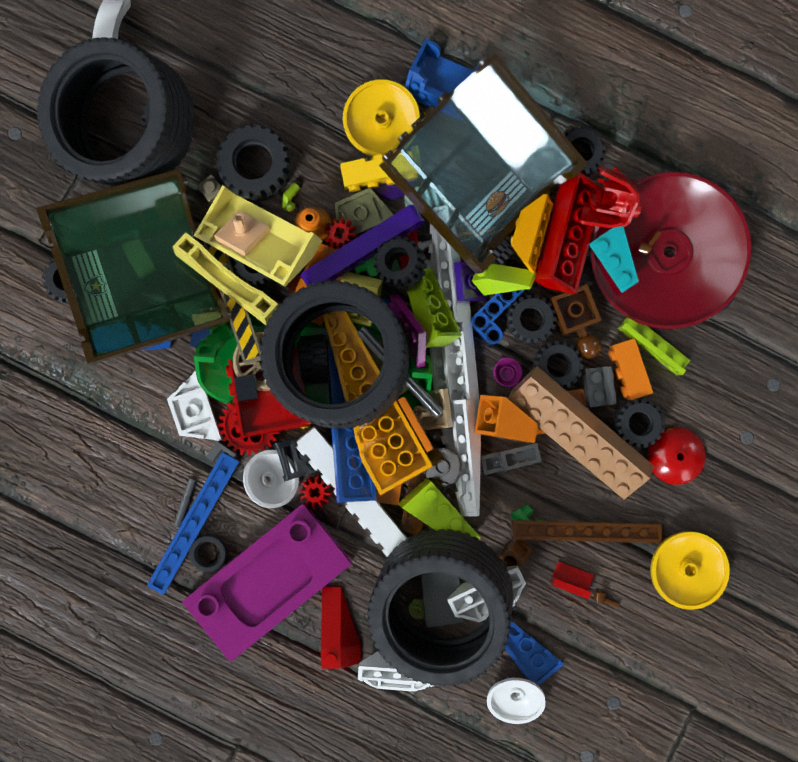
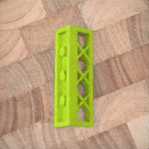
[617,317,690,375]

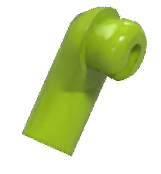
[282,183,300,212]

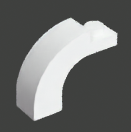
[92,0,131,39]

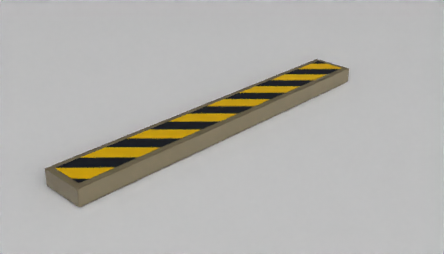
[198,225,261,365]

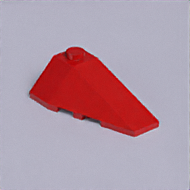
[321,586,361,669]

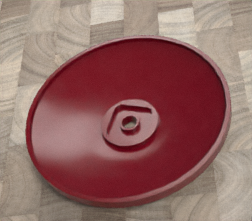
[591,172,751,329]

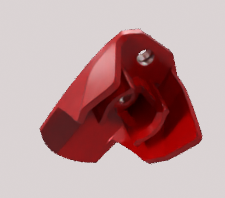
[579,165,641,228]

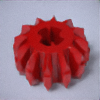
[324,217,358,250]
[299,475,332,508]

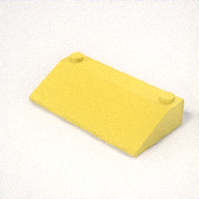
[194,185,322,287]

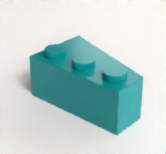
[589,226,639,293]

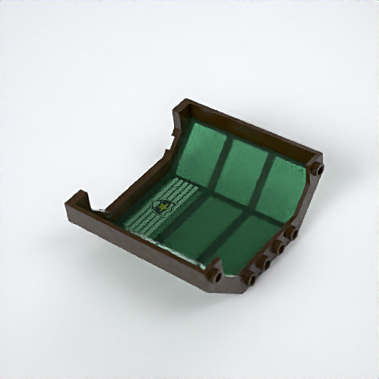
[36,169,232,366]

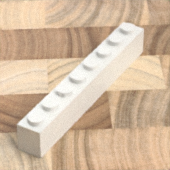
[296,426,408,557]

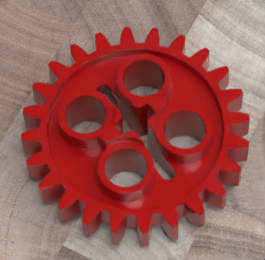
[218,398,280,456]

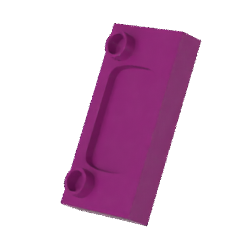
[182,502,352,662]

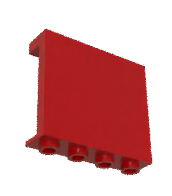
[226,347,311,438]

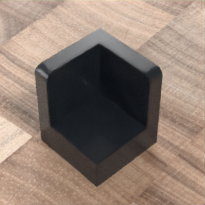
[234,375,258,402]

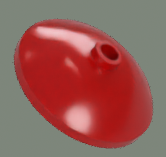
[647,427,705,485]

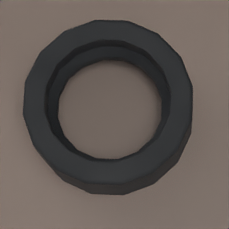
[189,534,228,572]

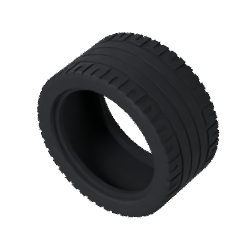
[37,37,195,187]
[260,280,410,429]
[367,529,513,686]

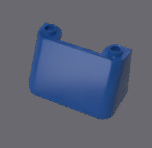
[405,38,494,122]

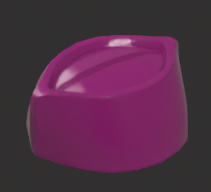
[493,358,522,387]

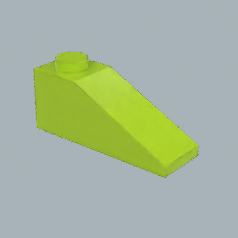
[472,264,537,295]

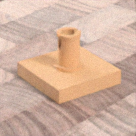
[214,211,270,257]

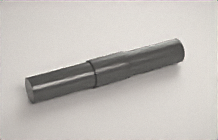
[173,478,196,528]

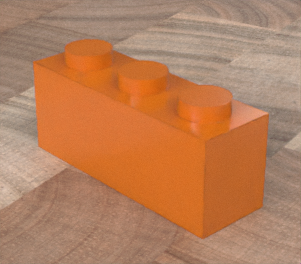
[608,338,653,400]

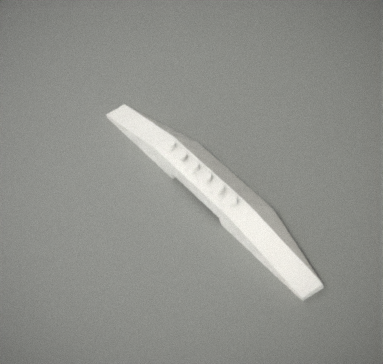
[428,206,481,516]

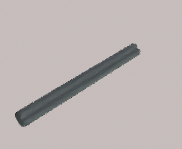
[357,326,443,418]

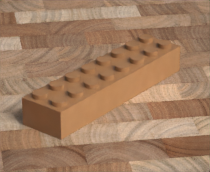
[508,366,654,499]

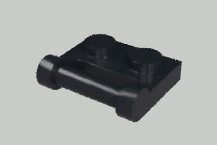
[273,436,318,482]

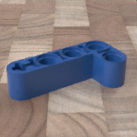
[471,290,524,345]

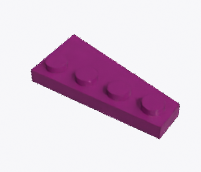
[388,294,426,368]

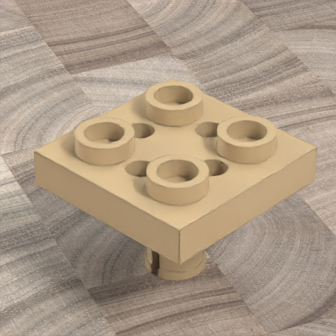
[413,388,453,430]

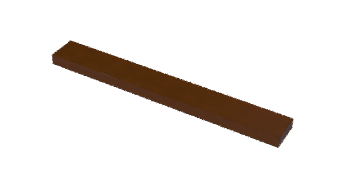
[511,520,662,543]

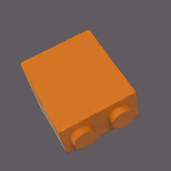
[474,395,538,443]

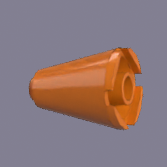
[294,206,332,242]

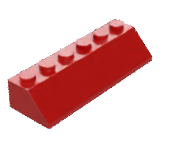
[534,173,604,294]

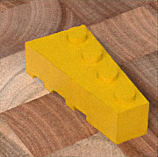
[340,146,422,192]

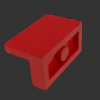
[550,562,594,599]

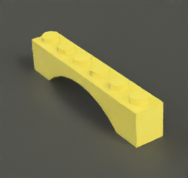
[173,232,278,325]

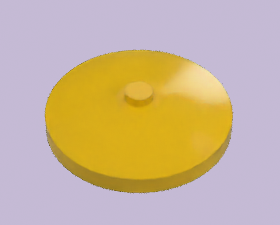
[343,80,420,157]
[650,531,730,610]

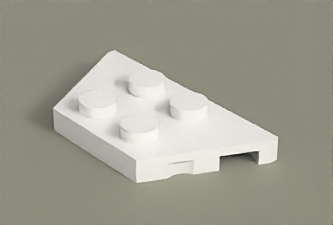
[167,371,222,441]

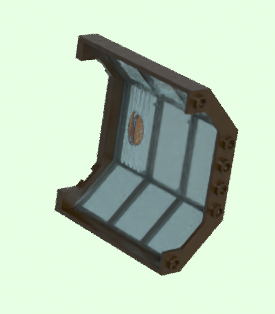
[379,54,588,274]

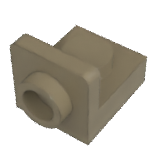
[196,174,221,204]

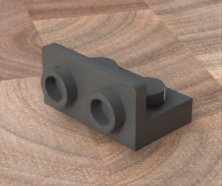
[582,366,616,408]

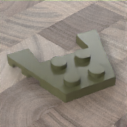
[335,188,394,247]

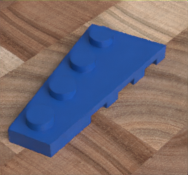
[505,621,564,686]

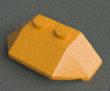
[511,194,553,273]

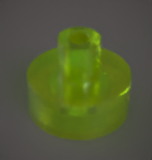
[408,599,424,619]

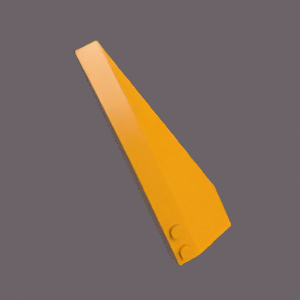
[323,311,434,495]

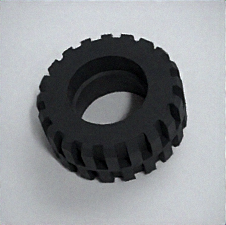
[216,123,292,201]

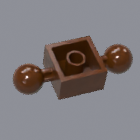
[548,284,601,359]

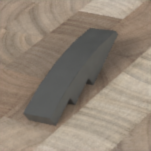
[480,443,542,476]

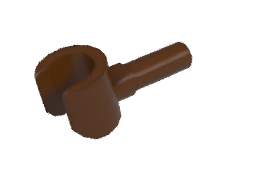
[639,231,662,255]
[594,591,620,607]

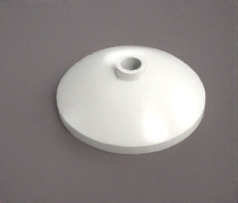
[243,450,299,508]
[487,678,545,724]

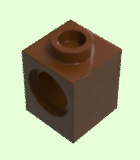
[499,540,533,567]

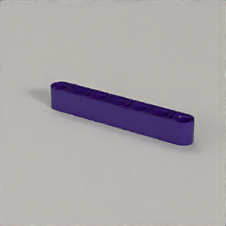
[301,205,424,286]

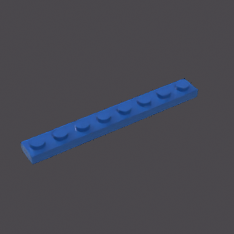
[147,451,240,595]

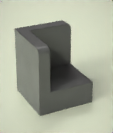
[206,441,239,462]

